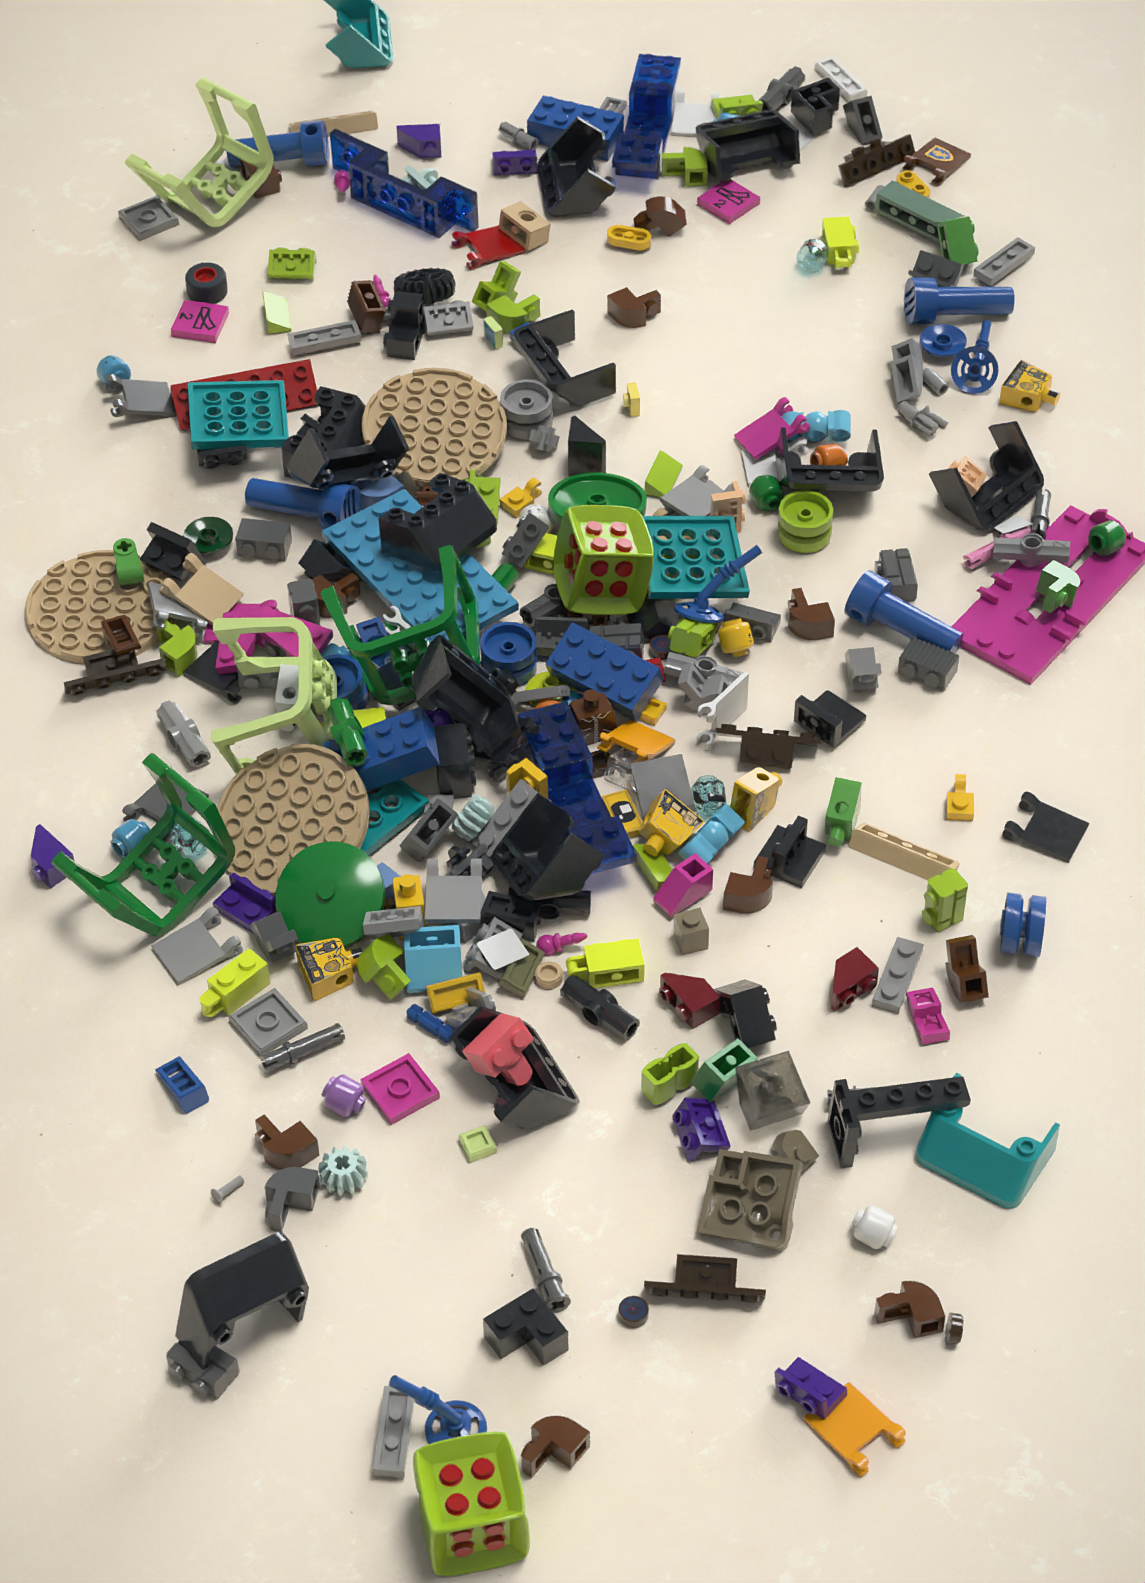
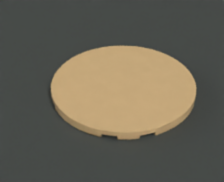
[362,368,507,486]
[25,550,175,664]
[217,744,369,897]

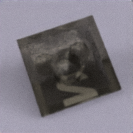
[735,1050,811,1131]

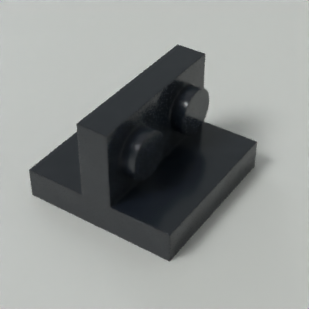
[140,522,207,582]
[753,815,826,888]

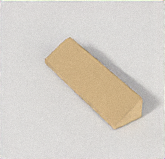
[289,110,378,137]
[849,822,960,880]

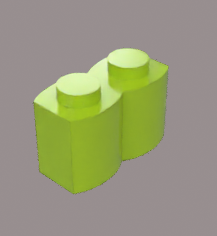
[641,1043,699,1105]

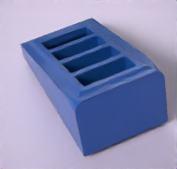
[155,1056,209,1114]

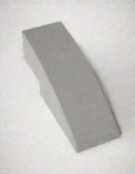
[890,338,923,405]

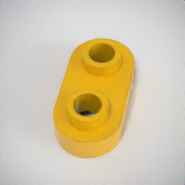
[896,171,930,198]
[607,225,651,251]

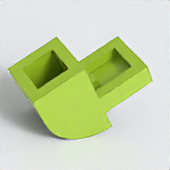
[661,147,708,187]
[471,261,521,312]
[486,294,540,334]
[156,620,198,677]
[357,933,411,1000]

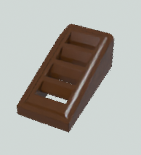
[101,614,141,656]

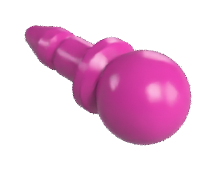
[334,170,352,193]
[373,274,391,307]
[536,933,587,956]

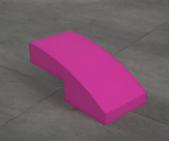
[906,987,950,1045]

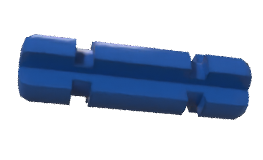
[406,1004,456,1043]

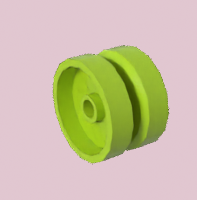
[777,490,834,553]

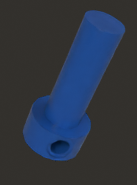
[226,120,330,167]
[904,278,1015,324]
[245,478,361,530]
[844,570,964,654]

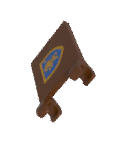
[902,137,971,186]

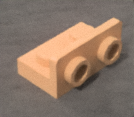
[948,456,987,497]
[710,481,746,537]

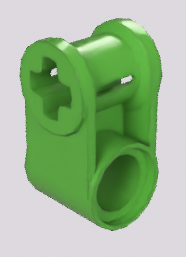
[113,538,145,586]

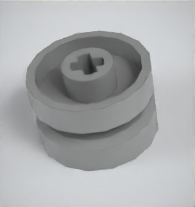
[500,379,553,440]

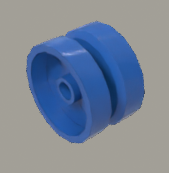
[480,622,537,686]
[314,654,369,718]
[1000,892,1047,957]

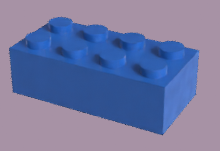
[527,95,624,161]
[545,622,664,722]
[324,707,440,791]

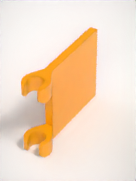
[597,719,676,763]
[803,1382,906,1477]

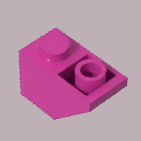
[653,853,713,917]

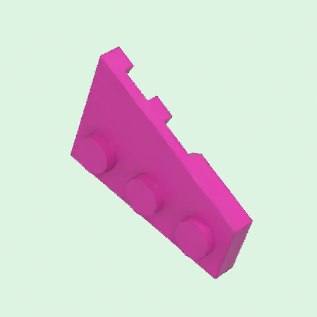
[216,606,273,675]
[257,606,333,657]

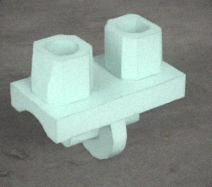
[399,165,439,205]

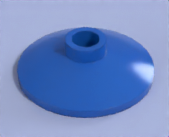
[920,324,967,357]

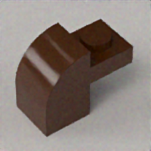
[633,196,687,236]
[607,287,661,328]
[312,573,360,618]
[788,587,835,640]
[723,856,773,914]
[945,935,989,1003]
[255,1114,320,1170]
[874,1281,946,1338]
[521,1416,590,1478]

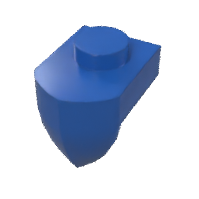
[356,616,387,655]

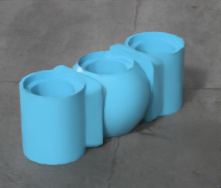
[782,410,851,443]
[678,803,745,863]

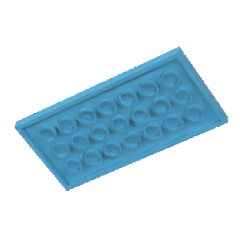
[322,489,519,642]

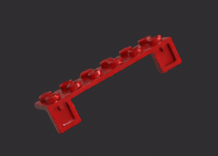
[170,359,317,431]

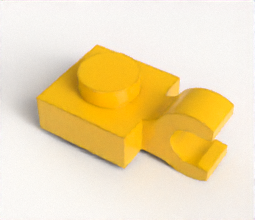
[500,477,542,518]
[946,774,974,821]

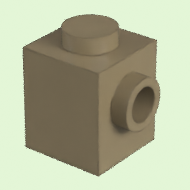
[673,908,709,955]

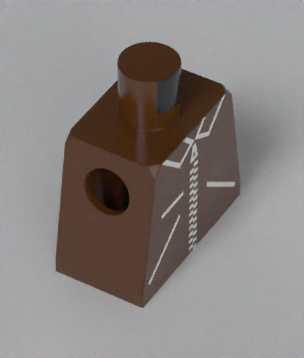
[564,690,618,750]

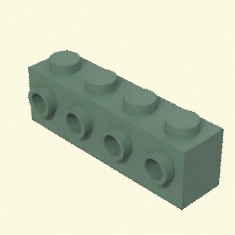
[875,180,965,243]

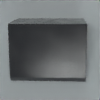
[568,415,606,476]
[626,590,680,644]

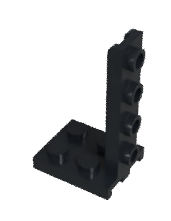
[827,1076,971,1168]

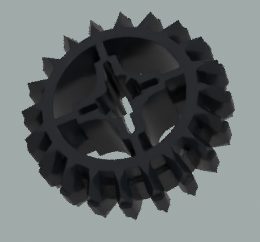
[393,268,456,305]

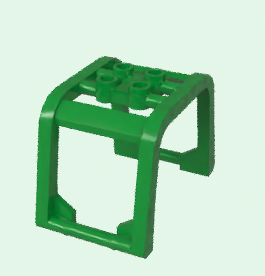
[321,545,480,705]
[52,753,235,937]

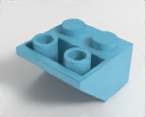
[404,925,462,993]

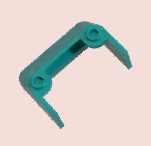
[324,0,394,68]
[916,1072,1060,1209]

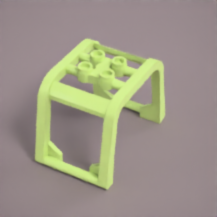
[125,77,273,227]
[211,617,337,774]

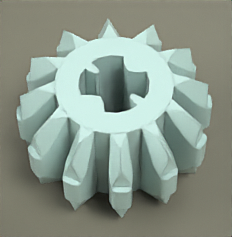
[452,794,494,841]
[318,1145,368,1197]

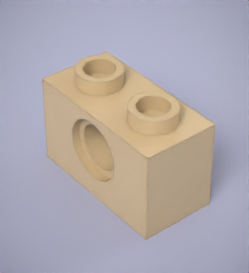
[498,201,551,251]

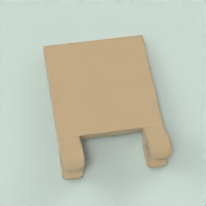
[160,553,244,626]

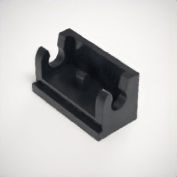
[481,891,542,942]

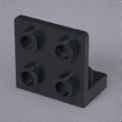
[196,445,247,469]
[794,690,866,748]

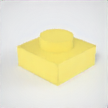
[623,382,640,417]

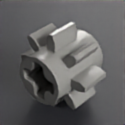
[529,424,560,452]

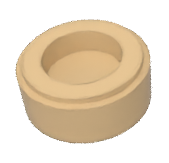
[535,961,563,990]

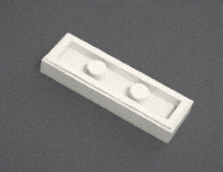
[815,56,868,102]

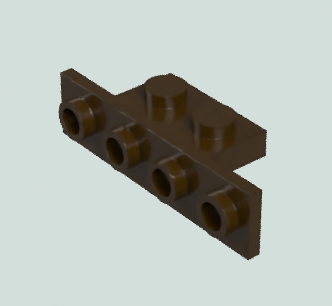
[838,134,915,187]
[64,650,166,695]
[714,724,821,768]
[644,1254,766,1303]

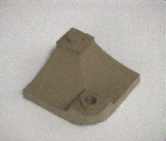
[697,1149,803,1250]

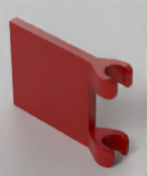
[451,225,525,270]

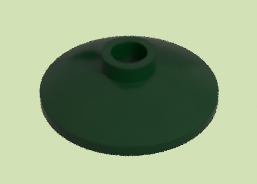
[184,517,233,554]

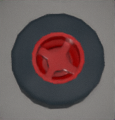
[185,262,228,304]

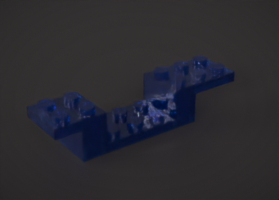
[612,54,681,179]
[330,129,479,239]
[517,701,637,874]

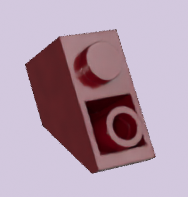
[831,947,879,1012]
[659,972,721,1029]

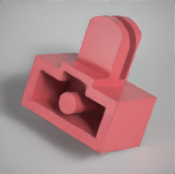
[462,1013,534,1086]

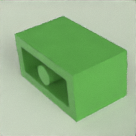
[937,216,979,265]

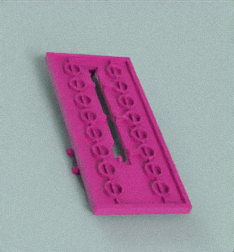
[951,505,1145,685]

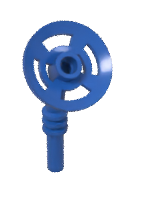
[951,320,999,394]
[674,545,762,623]
[389,1375,487,1444]

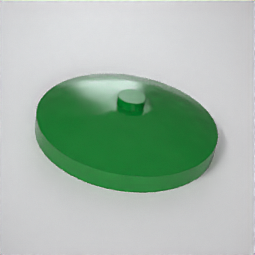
[548,473,647,524]
[275,841,386,949]

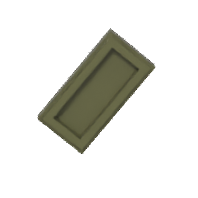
[498,938,545,998]

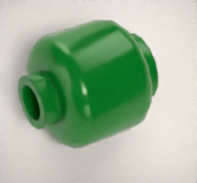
[749,475,785,511]
[1088,520,1126,556]

